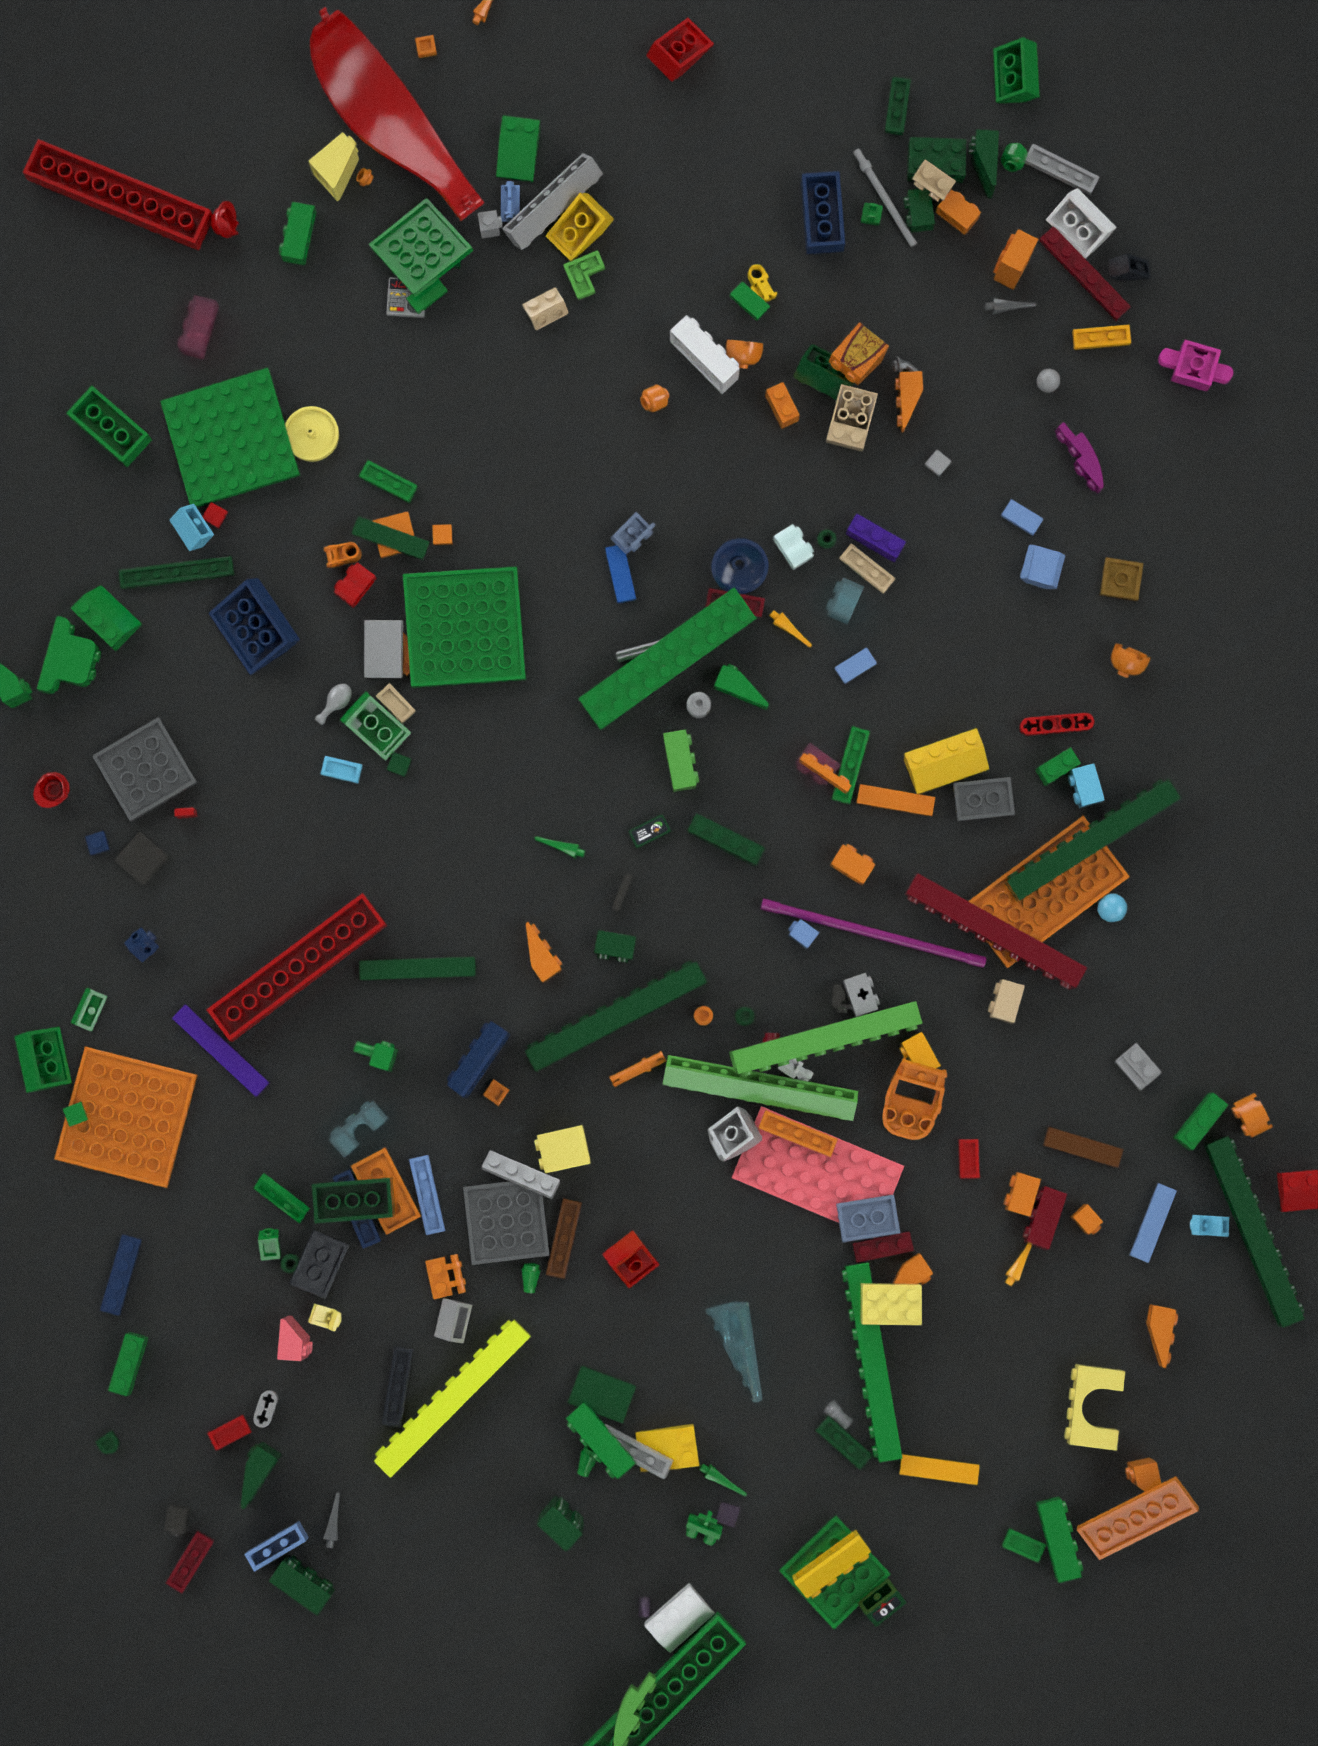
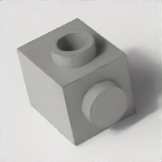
[478,210,503,238]

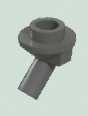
[892,356,918,375]

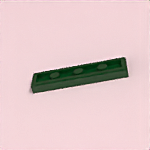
[351,516,430,560]

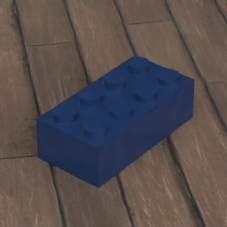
[801,171,845,254]

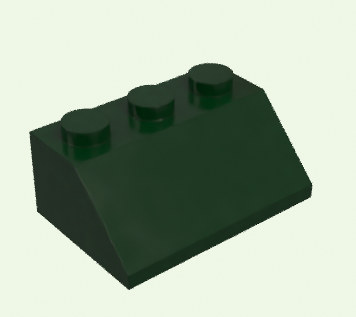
[793,344,854,401]

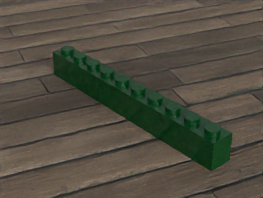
[1005,779,1181,902]
[525,960,707,1072]
[1204,1136,1305,1328]

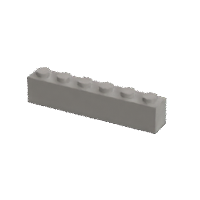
[502,153,603,250]

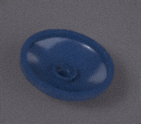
[711,538,768,594]

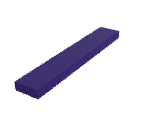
[172,1004,270,1097]

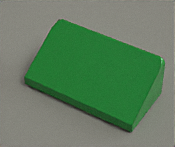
[71,988,108,1032]

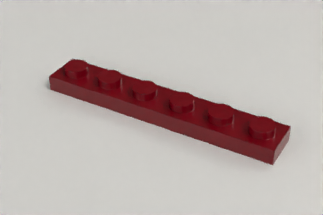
[1039,226,1131,321]

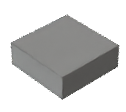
[925,450,952,477]

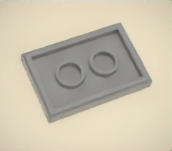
[364,620,403,678]

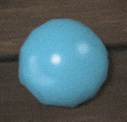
[1097,893,1127,922]

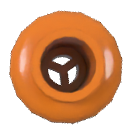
[640,384,669,412]

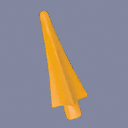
[769,610,812,648]
[1005,1244,1032,1287]

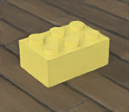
[861,1283,922,1325]

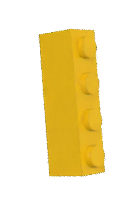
[904,728,989,795]
[792,1530,871,1598]

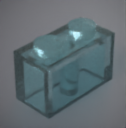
[825,578,864,625]

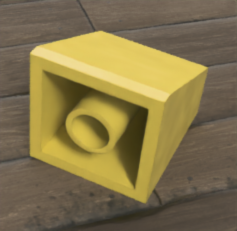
[309,132,359,201]
[534,1125,591,1173]

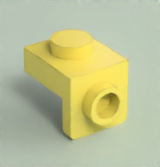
[308,1303,342,1332]

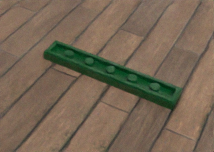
[118,556,235,590]
[359,957,476,980]

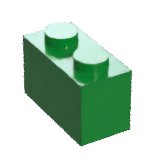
[1035,747,1081,786]

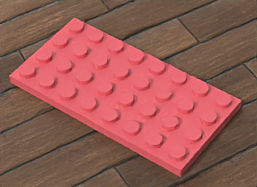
[732,1106,904,1223]

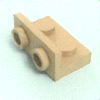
[912,160,956,201]

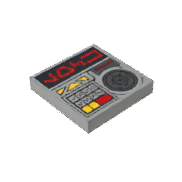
[387,277,425,318]

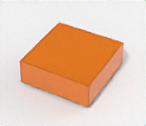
[415,35,437,58]
[432,524,453,545]
[483,1079,509,1106]

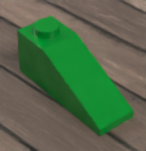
[714,664,769,710]

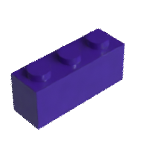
[846,514,906,563]

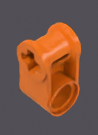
[323,542,362,568]

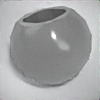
[1036,368,1060,393]

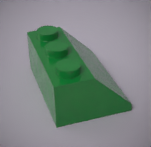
[993,37,1040,103]
[71,585,142,651]
[14,1027,72,1093]

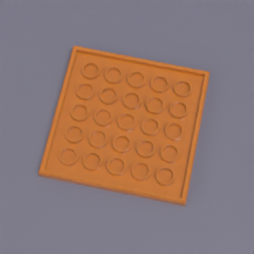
[54,1047,198,1188]

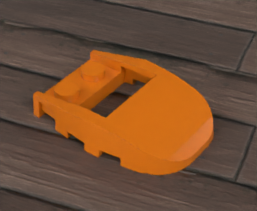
[882,1058,947,1140]

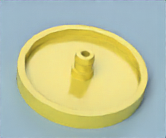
[285,406,339,462]

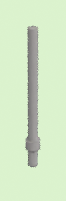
[853,149,917,247]

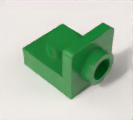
[258,1228,281,1261]

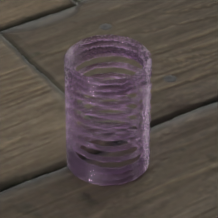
[638,1597,650,1617]

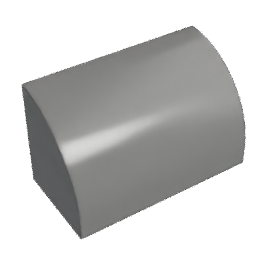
[434,1298,472,1343]

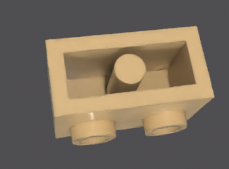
[988,979,1025,1024]

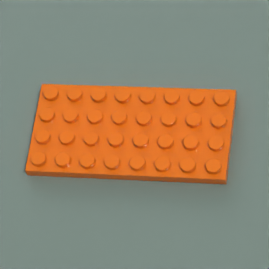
[969,816,1130,968]

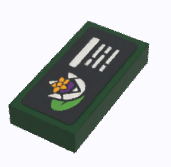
[628,814,671,848]

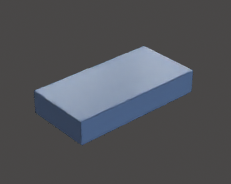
[1001,499,1043,536]
[834,648,877,684]

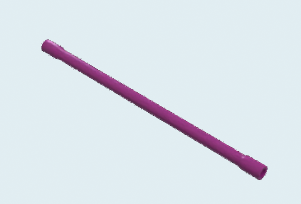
[761,898,986,968]

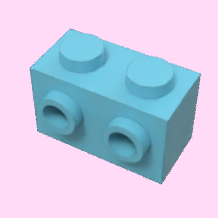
[170,504,214,551]
[1068,764,1105,808]

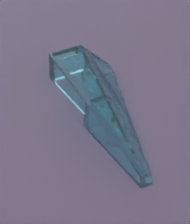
[706,1301,762,1402]

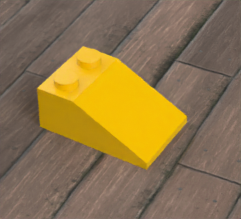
[546,193,614,261]
[635,1424,699,1472]

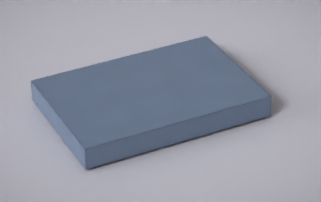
[836,1195,900,1242]

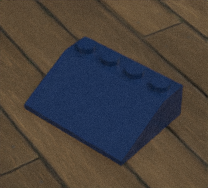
[209,578,300,675]
[447,1021,511,1098]

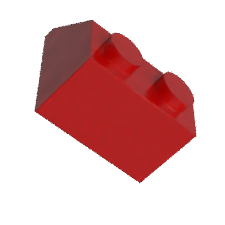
[1277,1170,1318,1212]
[602,1230,660,1288]

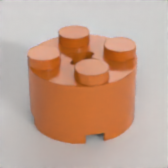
[1231,1093,1273,1138]

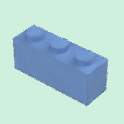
[244,1521,309,1572]

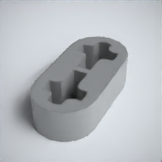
[253,1390,278,1428]

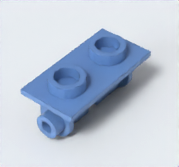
[501,181,520,222]

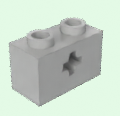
[843,973,880,1017]

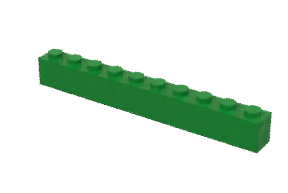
[842,1262,903,1463]

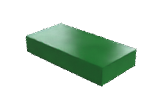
[406,279,448,314]
[729,281,770,321]
[1002,1528,1046,1563]

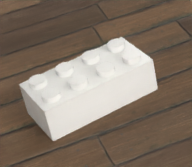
[670,315,740,394]

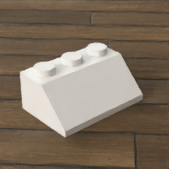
[1046,188,1117,259]
[645,1583,715,1653]

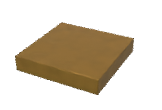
[1100,557,1144,601]

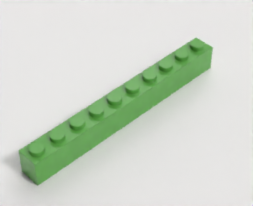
[729,1001,922,1077]
[662,1055,858,1121]

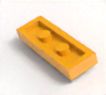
[1072,325,1131,350]

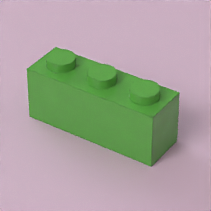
[663,729,699,792]

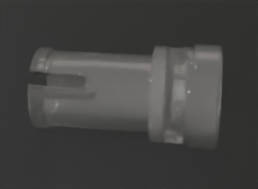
[823,1400,853,1429]

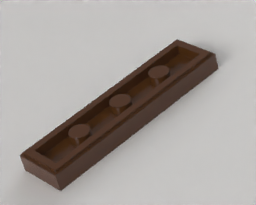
[1043,1127,1123,1168]
[546,1198,582,1279]

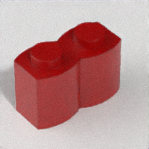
[334,562,377,608]

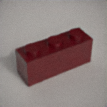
[1023,1186,1067,1250]

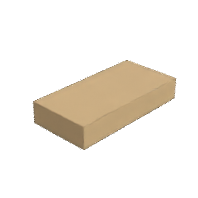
[376,683,416,724]

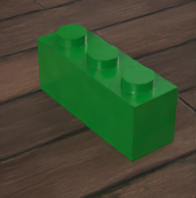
[279,202,317,265]
[1173,1093,1228,1150]
[108,1332,149,1396]

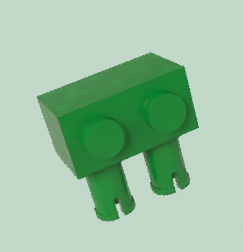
[354,1041,398,1072]

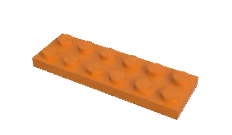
[1077,1476,1199,1560]

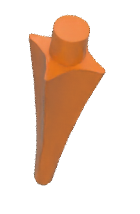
[472,0,493,25]

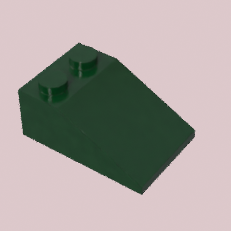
[968,129,999,199]
[240,1442,282,1510]

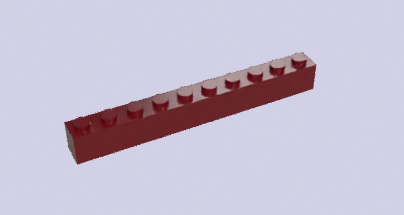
[905,873,1087,990]

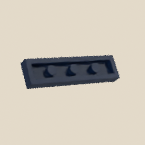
[332,1169,382,1249]
[100,1234,142,1316]

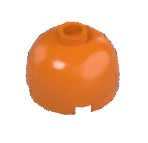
[726,340,763,369]
[1111,643,1151,678]

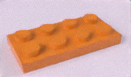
[351,1147,421,1235]

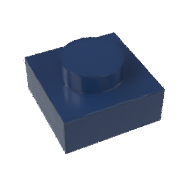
[85,831,110,856]

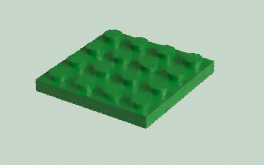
[369,198,473,297]
[779,1515,891,1629]

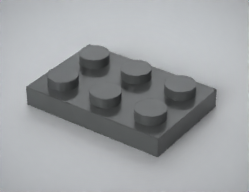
[953,777,1015,822]

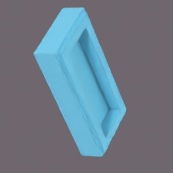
[321,756,363,784]

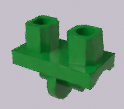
[686,1510,723,1546]

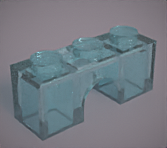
[329,1101,390,1157]

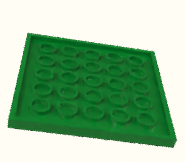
[160,368,300,508]
[403,567,526,688]

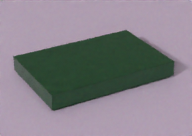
[568,1365,636,1424]

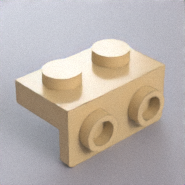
[522,288,568,330]

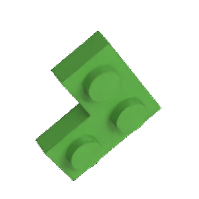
[563,250,605,300]

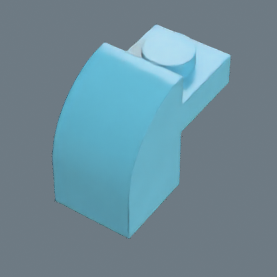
[1190,1215,1229,1237]

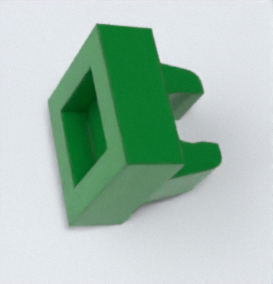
[861,203,883,226]

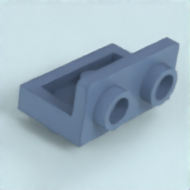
[610,512,655,554]

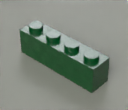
[687,813,765,867]

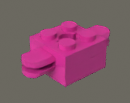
[1158,340,1233,392]

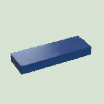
[605,545,636,604]

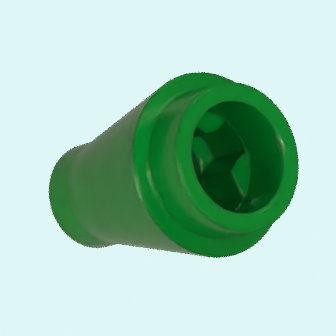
[522,1263,541,1293]
[577,1446,597,1477]

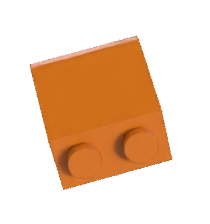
[1125,1458,1161,1492]

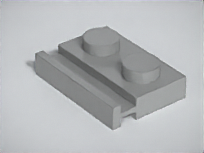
[1114,1043,1162,1091]

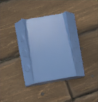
[1020,545,1065,589]

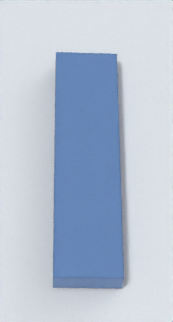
[409,1155,445,1235]
[1130,1183,1176,1263]

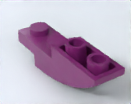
[1055,422,1104,494]

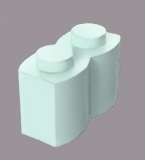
[773,524,814,570]

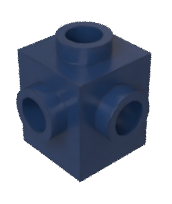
[124,927,159,962]

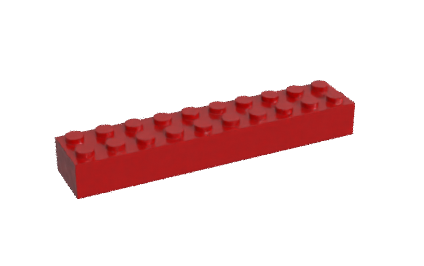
[23,139,212,251]
[207,893,388,1041]

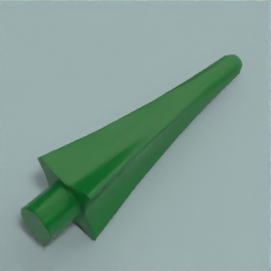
[535,836,586,859]
[699,1464,747,1496]

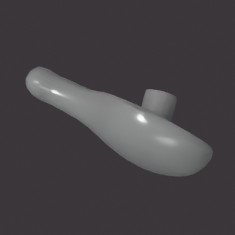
[315,684,352,725]

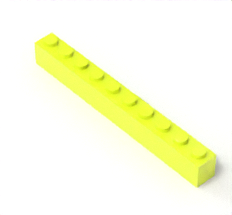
[374,1319,531,1478]

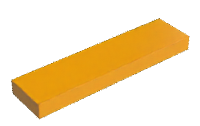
[899,1454,980,1485]

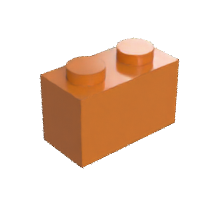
[936,189,981,235]
[765,382,800,429]
[830,844,876,885]
[1004,1172,1041,1217]

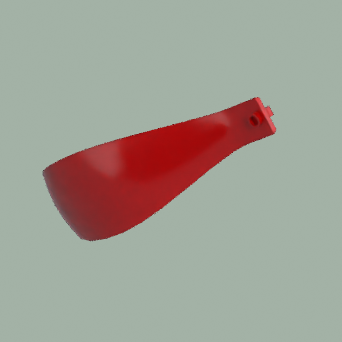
[310,7,485,221]

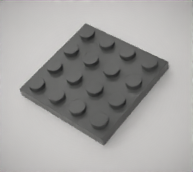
[92,717,197,822]
[463,1181,550,1265]

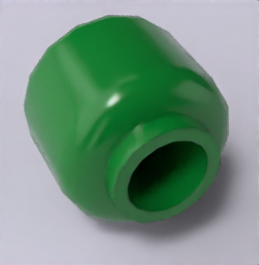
[1001,143,1028,172]

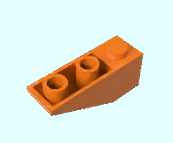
[895,371,923,432]
[526,922,562,983]
[892,1253,933,1285]
[1146,1304,1178,1368]

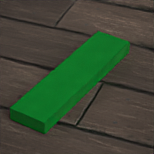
[831,726,870,805]

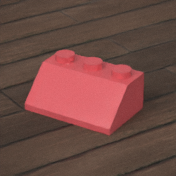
[277,1316,313,1361]

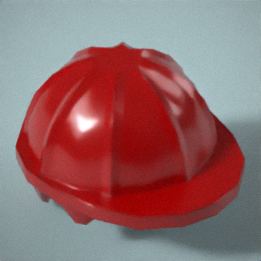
[210,201,239,238]
[33,772,70,808]

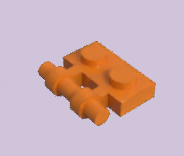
[425,1254,466,1299]

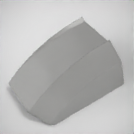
[708,1107,762,1161]

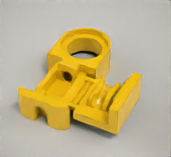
[747,264,777,302]

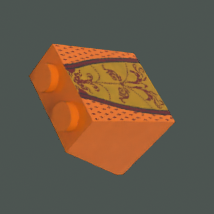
[829,322,889,385]

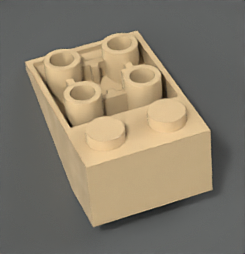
[826,384,878,452]

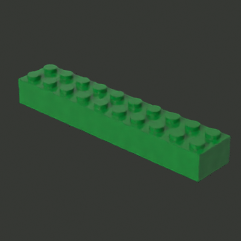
[578,587,757,730]
[583,1612,746,1746]

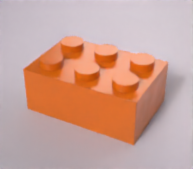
[993,229,1038,290]

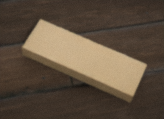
[839,543,896,594]

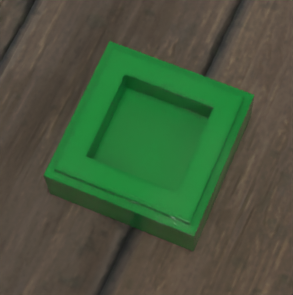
[63,1102,89,1127]

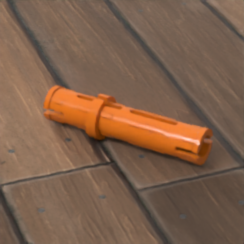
[609,1051,667,1087]

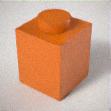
[1070,1204,1103,1235]

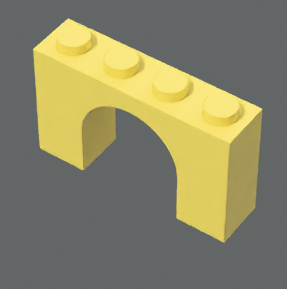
[1064,1364,1125,1451]

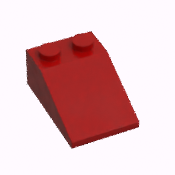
[646,18,714,82]

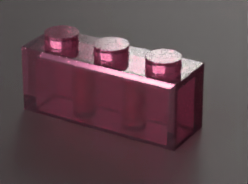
[178,295,219,359]

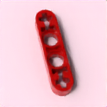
[1019,713,1094,736]

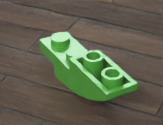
[614,1672,657,1746]

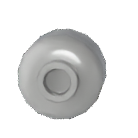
[686,692,711,718]

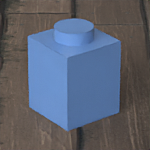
[788,919,819,949]

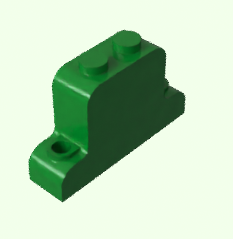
[37,616,101,694]

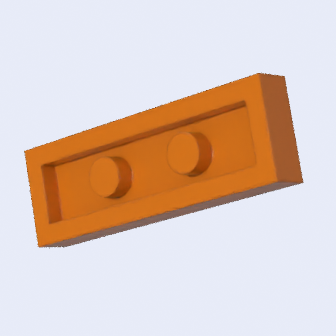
[799,753,852,794]

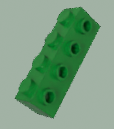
[566,1403,637,1479]
[1036,1497,1083,1583]

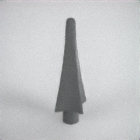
[985,298,1036,315]
[323,1493,340,1548]

